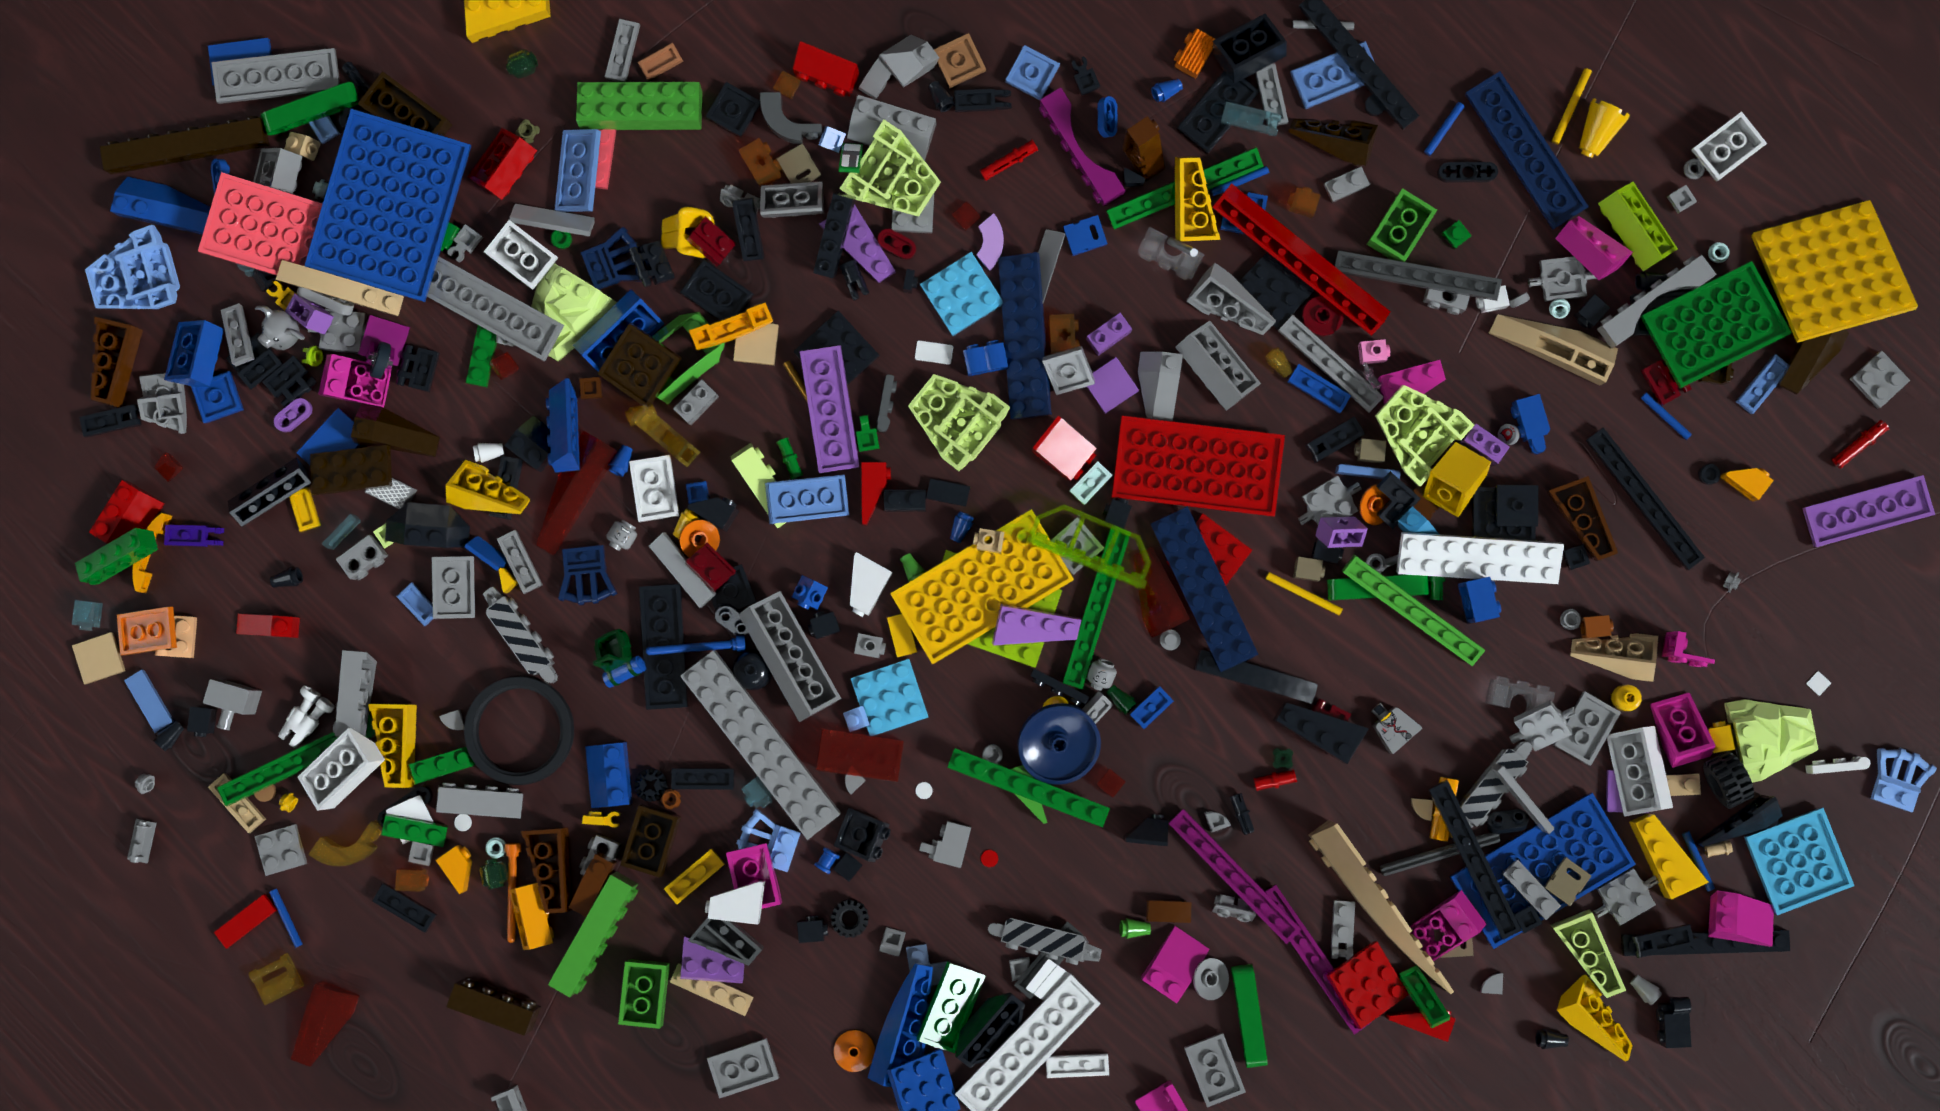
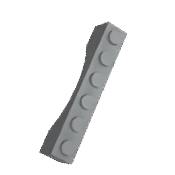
[1597,255,1717,349]

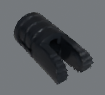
[839,260,869,301]

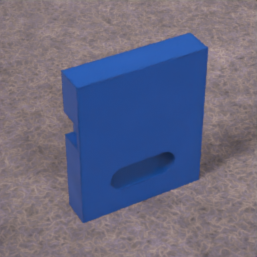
[1063,215,1108,256]

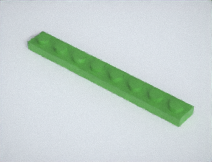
[1342,554,1485,666]

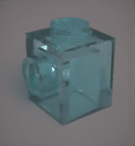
[72,600,103,631]
[741,776,773,809]

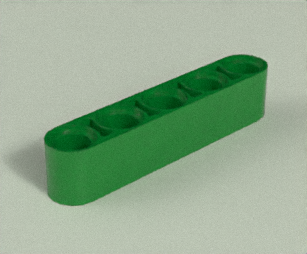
[261,82,359,135]
[1327,575,1429,600]
[1231,964,1268,1068]

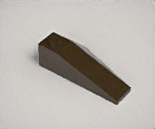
[1289,119,1378,166]
[1779,329,1849,395]
[351,403,440,457]

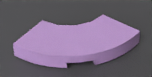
[976,213,1004,271]

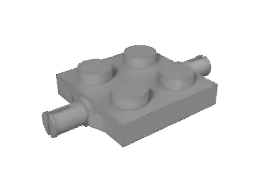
[1528,256,1597,302]
[308,309,367,354]
[1298,476,1362,525]
[1509,700,1577,751]
[1593,869,1659,926]

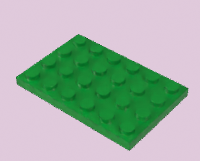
[1641,261,1792,389]

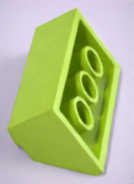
[1598,182,1678,271]

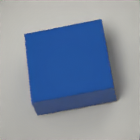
[686,481,709,504]

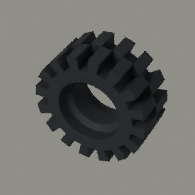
[831,899,869,938]

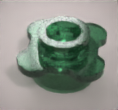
[1272,748,1293,769]

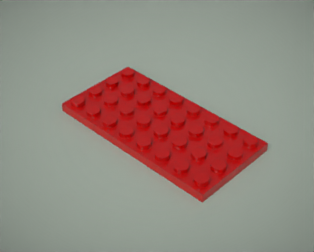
[1112,416,1285,517]

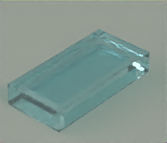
[322,514,361,550]

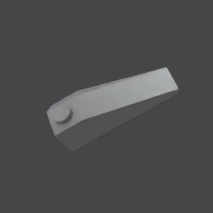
[1187,263,1276,335]

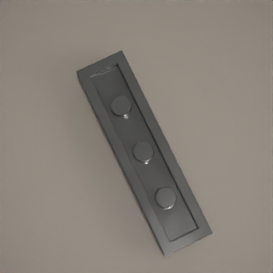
[1014,921,1084,999]

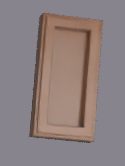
[638,42,683,81]

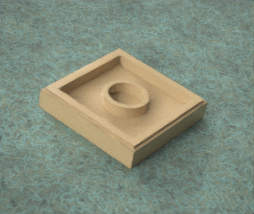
[734,324,779,366]
[72,632,125,684]

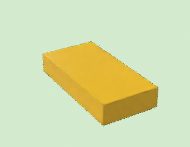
[289,487,321,532]
[887,614,917,658]

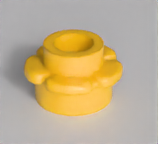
[279,793,298,812]

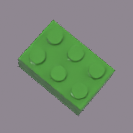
[1366,188,1437,262]
[618,959,670,1029]

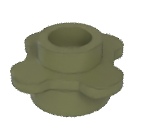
[516,120,540,144]

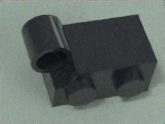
[1656,997,1692,1048]

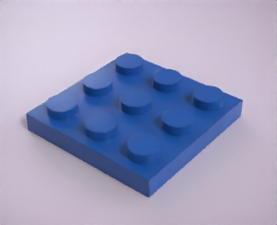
[887,1049,961,1111]

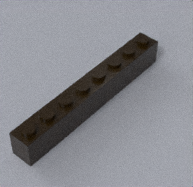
[100,116,270,174]

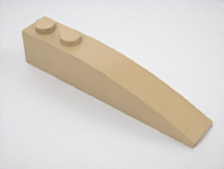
[276,260,404,317]

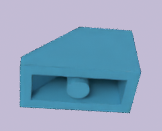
[1398,506,1439,534]

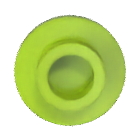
[302,346,323,366]

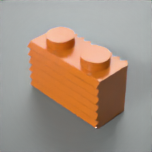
[1174,28,1215,79]

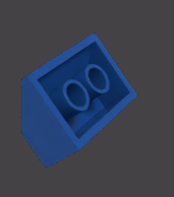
[164,320,224,387]
[585,742,633,808]

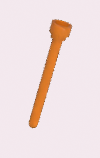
[504,843,521,943]

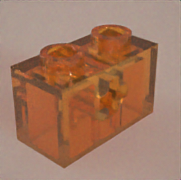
[739,138,782,189]
[1049,314,1079,355]

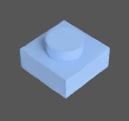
[818,126,846,153]
[843,706,870,732]

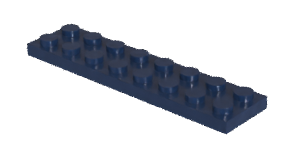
[1465,71,1589,230]
[998,252,1052,420]
[1151,506,1259,672]

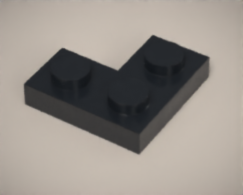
[1376,471,1421,529]

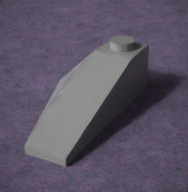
[1138,352,1183,422]

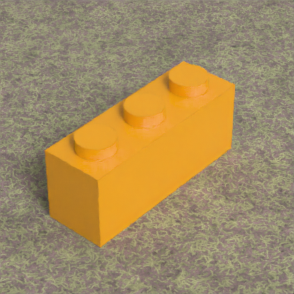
[509,883,554,950]

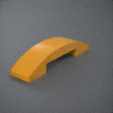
[689,302,773,350]
[132,513,172,593]

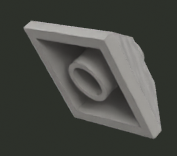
[879,35,939,88]

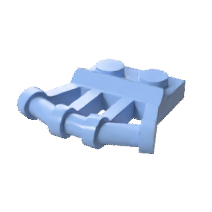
[1870,748,1937,812]
[736,808,801,872]

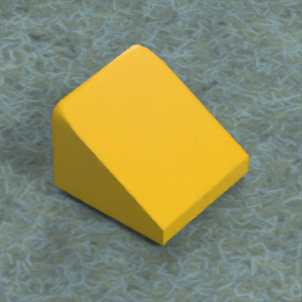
[499,568,518,594]

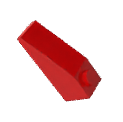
[861,462,891,525]
[236,614,300,638]
[1385,1009,1456,1042]

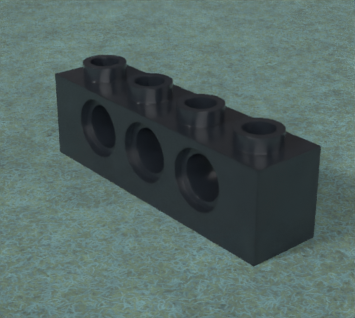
[813,192,856,278]
[228,457,311,527]

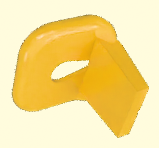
[661,207,715,258]

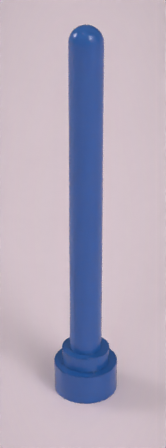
[646,635,745,655]

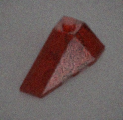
[1133,547,1190,638]
[291,981,360,1067]

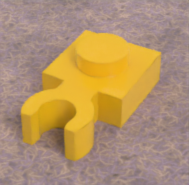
[266,281,297,311]

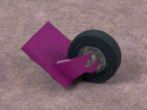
[358,315,410,379]

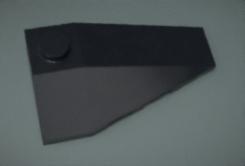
[1695,795,1783,847]

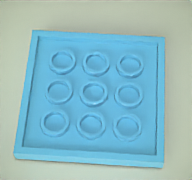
[1744,807,1854,915]

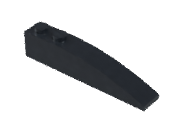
[1194,650,1318,704]

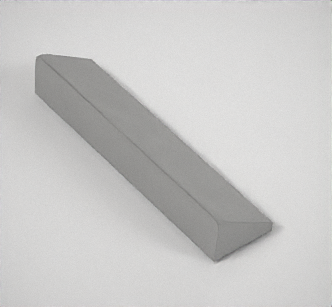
[1038,229,1065,303]

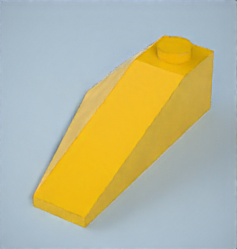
[446,460,530,514]
[1557,974,1633,1061]

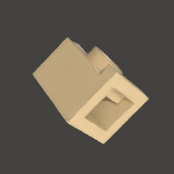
[973,528,1004,554]

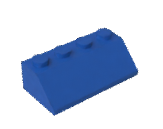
[572,289,665,372]
[546,378,580,473]

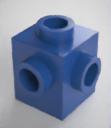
[792,575,828,610]

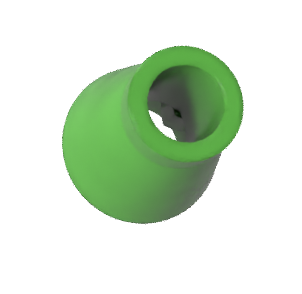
[900,553,926,582]
[1119,918,1151,939]

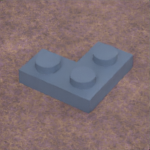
[906,943,950,986]

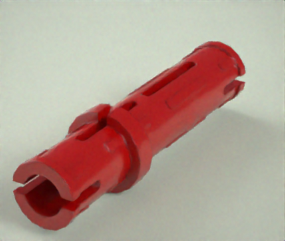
[980,139,1039,181]
[1832,420,1889,469]

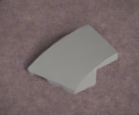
[137,372,187,434]

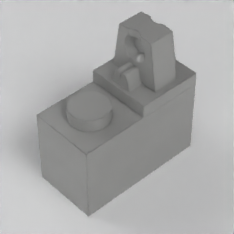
[919,821,971,868]

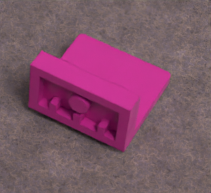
[1662,631,1715,667]
[1135,1080,1188,1111]

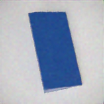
[465,536,508,571]

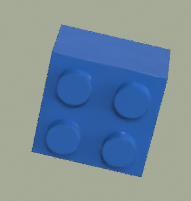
[1458,577,1501,624]

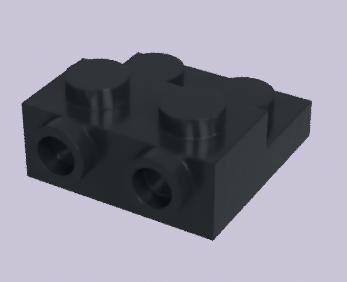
[834,808,891,863]

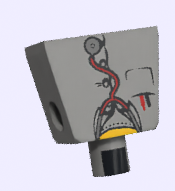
[1371,703,1422,754]

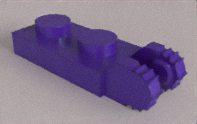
[164,525,224,547]

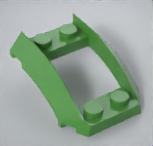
[652,312,725,404]

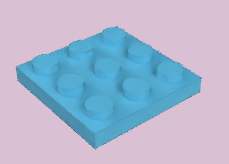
[920,252,1003,336]
[851,659,929,737]

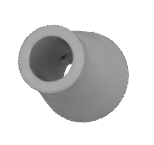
[1630,974,1662,1005]

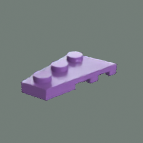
[680,936,744,983]

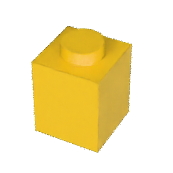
[1708,721,1736,753]

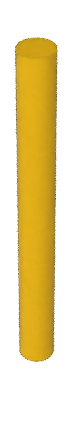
[1551,68,1592,145]
[1265,572,1343,615]

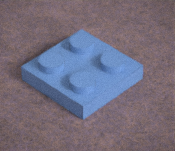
[1005,45,1060,100]

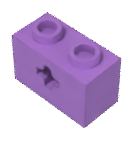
[285,294,334,335]
[1086,313,1132,356]
[1459,424,1510,466]
[1315,517,1368,548]

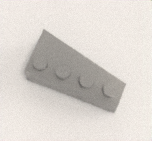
[333,650,377,738]
[436,783,523,819]

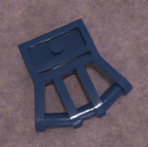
[581,227,644,290]
[558,545,618,605]

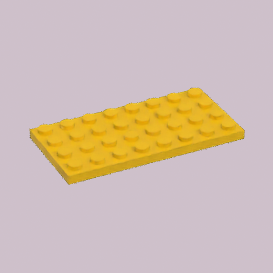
[890,509,1074,665]

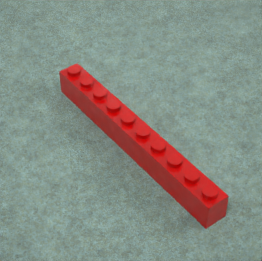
[1212,183,1391,336]

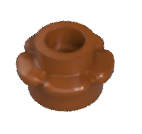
[661,789,681,809]

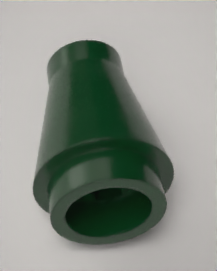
[1106,685,1137,715]

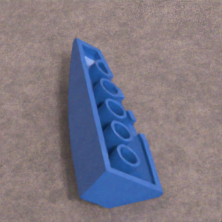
[110,177,211,235]
[868,963,933,1087]

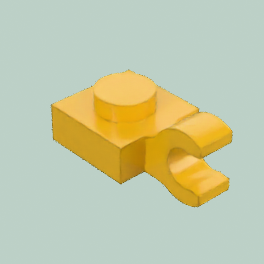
[582,811,621,828]

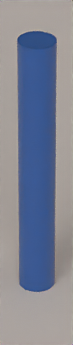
[1424,102,1465,156]
[1210,166,1269,196]
[1641,392,1692,440]
[1682,831,1715,891]
[269,888,303,948]

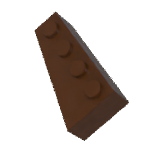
[1122,116,1165,182]
[91,316,143,408]
[1547,476,1618,561]
[521,827,572,914]

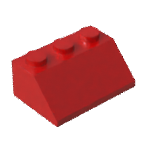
[793,41,859,97]
[467,128,537,200]
[89,480,165,544]

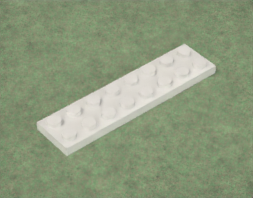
[1396,532,1564,584]
[955,974,1101,1111]

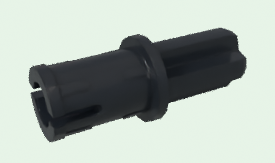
[1229,793,1254,835]

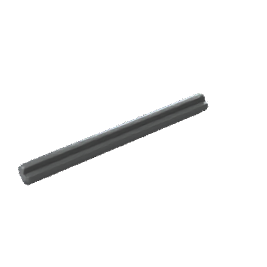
[1380,832,1500,876]

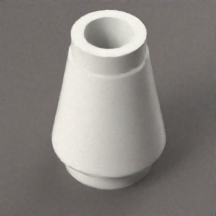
[473,443,504,463]

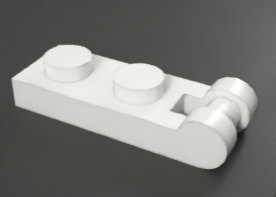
[1805,756,1870,774]

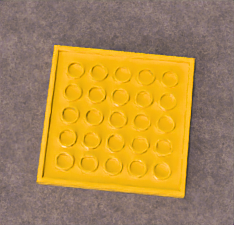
[1751,200,1918,343]

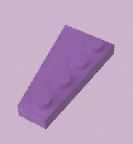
[819,204,896,283]
[992,604,1081,645]

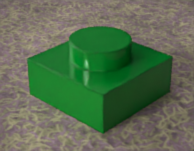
[1442,220,1472,250]

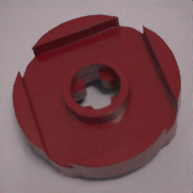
[1302,295,1344,337]

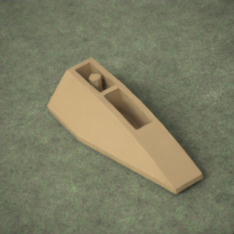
[1489,314,1618,386]

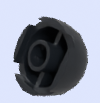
[732,650,773,691]

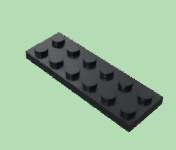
[639,584,688,710]

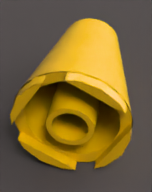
[1579,98,1630,158]

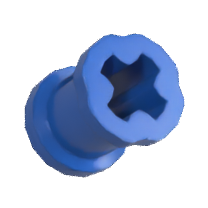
[814,847,840,874]

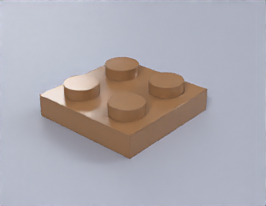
[934,33,986,88]

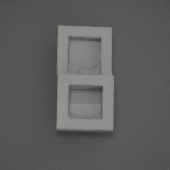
[859,57,893,100]

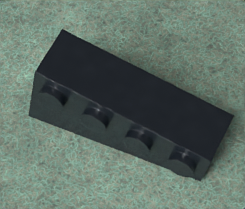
[1273,702,1369,764]

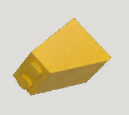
[1423,442,1491,517]

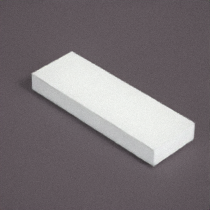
[1046,1053,1109,1078]

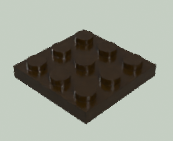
[597,323,681,409]

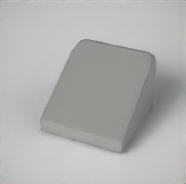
[879,927,906,956]

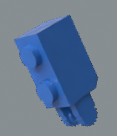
[1511,394,1550,455]

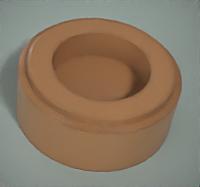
[254,785,276,802]

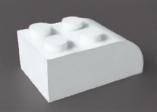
[1691,111,1767,182]
[484,220,558,290]

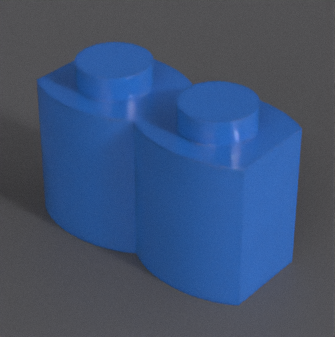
[963,340,1008,376]

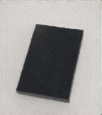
[680,259,754,321]

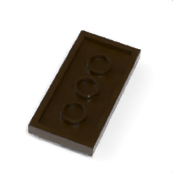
[310,445,392,495]

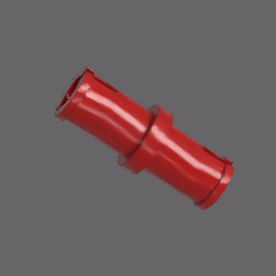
[1253,769,1297,791]

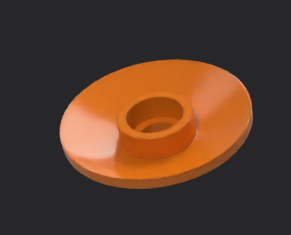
[1360,485,1390,525]
[679,519,720,558]
[834,1030,875,1072]

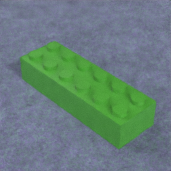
[576,82,702,130]
[548,872,639,997]

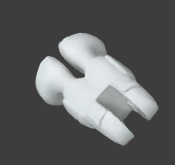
[278,685,335,748]

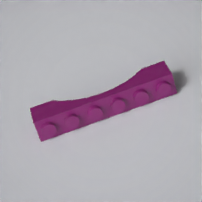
[1039,87,1125,207]

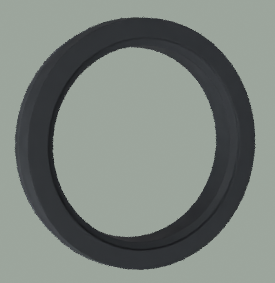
[464,676,574,785]

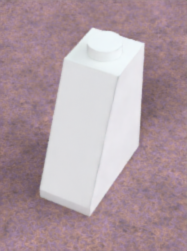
[850,552,893,617]
[705,881,765,925]

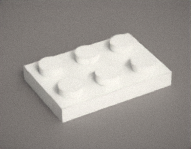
[629,455,680,522]

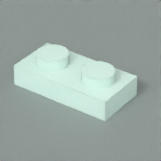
[1069,461,1112,505]

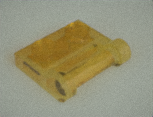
[249,953,304,1005]

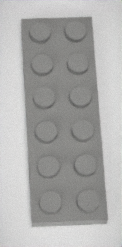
[212,48,340,104]

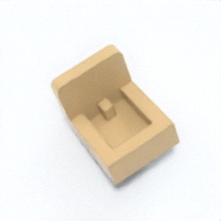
[284,132,320,161]

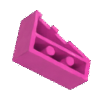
[1555,216,1633,280]
[1377,360,1446,405]

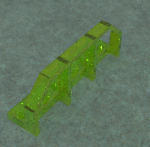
[1026,504,1151,590]

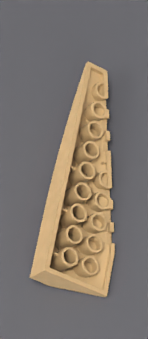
[1308,820,1454,994]

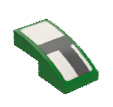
[839,143,863,173]

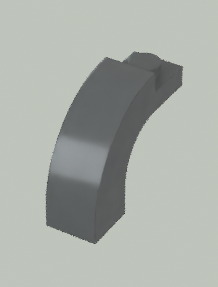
[760,92,823,145]

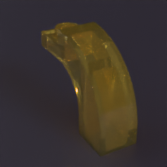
[631,404,700,467]
[308,821,382,866]

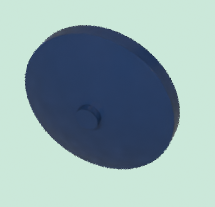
[1017,703,1101,785]

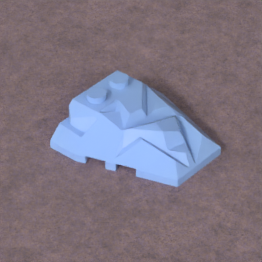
[85,225,180,309]

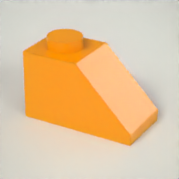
[1720,468,1774,502]
[436,845,472,894]

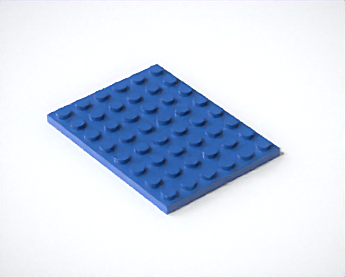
[304,109,471,302]

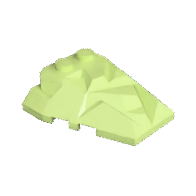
[840,120,941,217]
[531,263,617,361]
[908,374,1010,471]
[1375,385,1474,486]
[1724,699,1818,783]

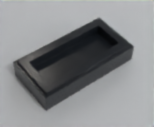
[926,478,970,507]

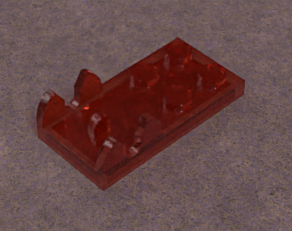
[815,729,904,782]

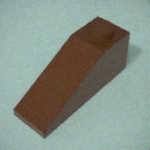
[569,852,617,917]

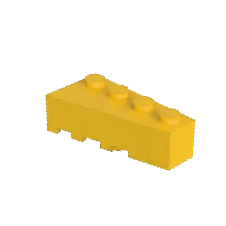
[464,0,551,43]
[1629,814,1709,900]

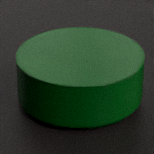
[551,230,572,249]

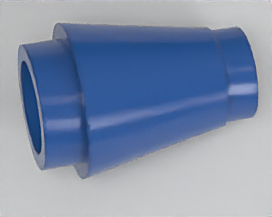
[1151,78,1183,102]
[608,445,633,477]
[950,511,974,543]

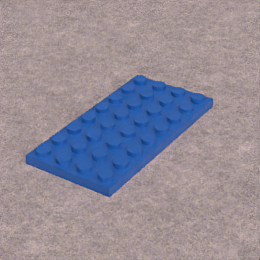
[1449,792,1636,949]

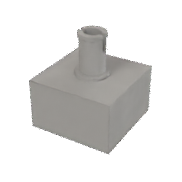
[203,679,262,730]

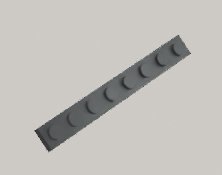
[1335,251,1502,301]

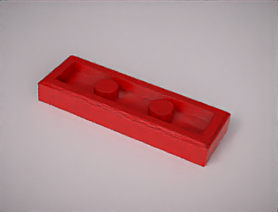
[214,894,277,949]

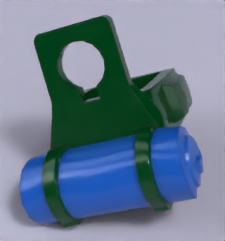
[593,629,646,688]

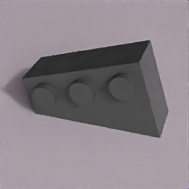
[688,917,764,966]

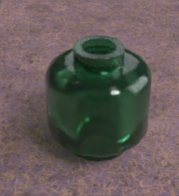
[506,49,538,79]
[479,858,509,890]

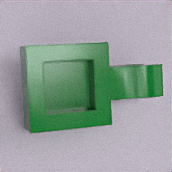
[856,415,880,452]

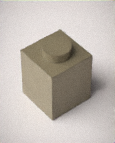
[1354,439,1386,463]
[1293,557,1325,582]

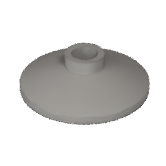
[1193,958,1229,1000]

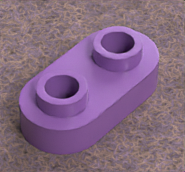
[274,398,312,432]

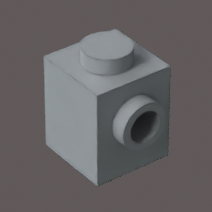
[854,633,886,658]

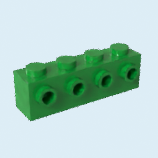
[75,528,158,585]

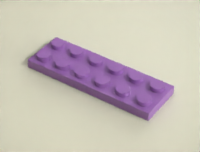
[800,345,860,473]
[1802,475,1935,548]

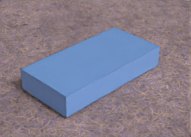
[396,582,433,626]

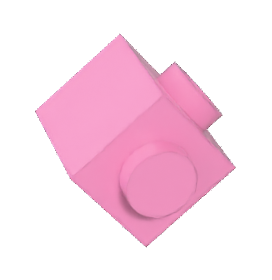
[1358,339,1390,365]

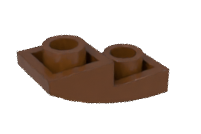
[1146,900,1191,923]

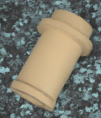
[1704,840,1733,858]

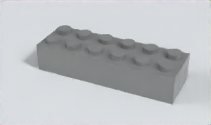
[738,591,841,722]

